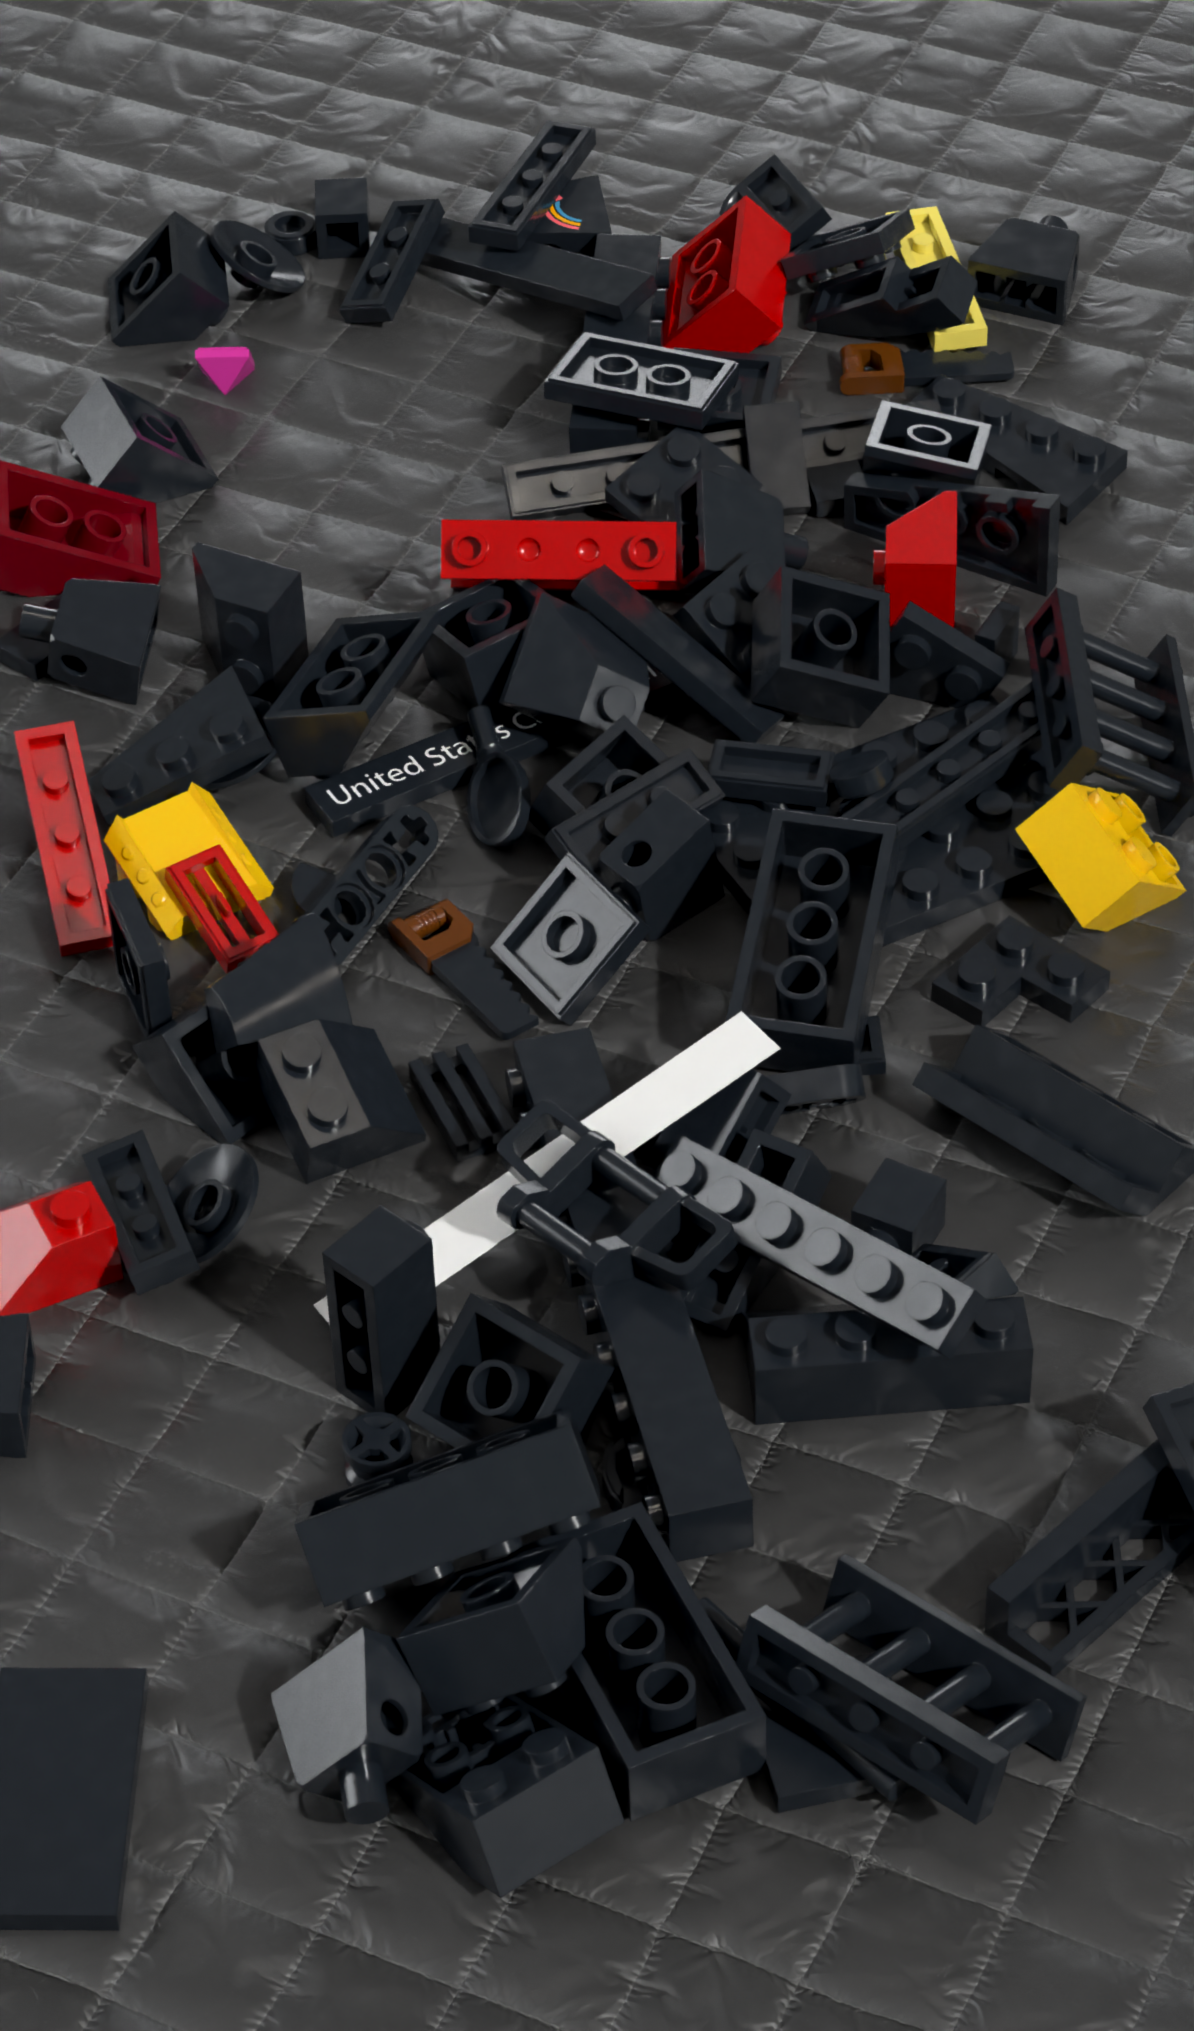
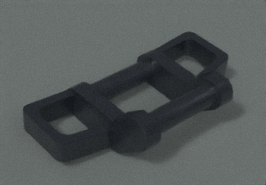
[496,1100,738,1291]

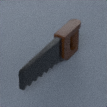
[839,342,1014,395]
[388,899,539,1040]

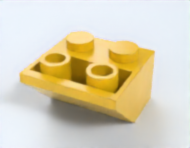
[1015,783,1187,932]

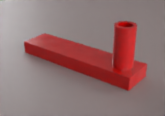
[14,721,113,957]

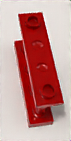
[440,519,677,592]

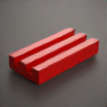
[164,844,279,973]

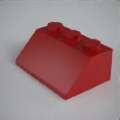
[663,195,791,353]

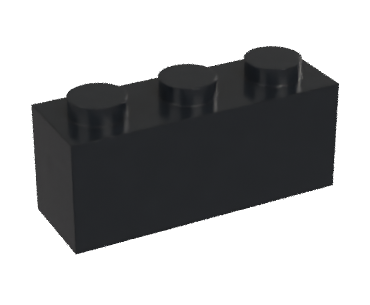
[322,1205,441,1416]

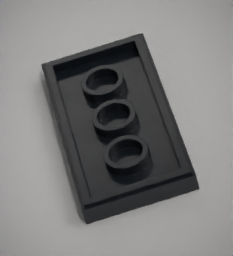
[0,1667,149,1931]

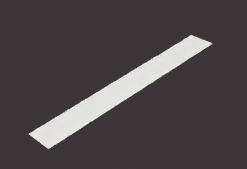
[313,1011,781,1325]

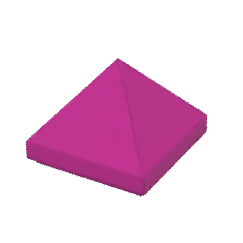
[195,347,255,395]

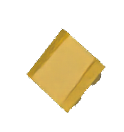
[104,782,274,941]

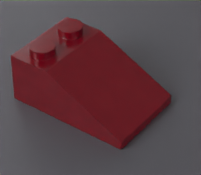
[0,460,161,597]

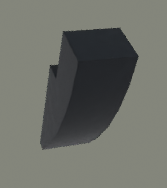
[804,255,978,337]

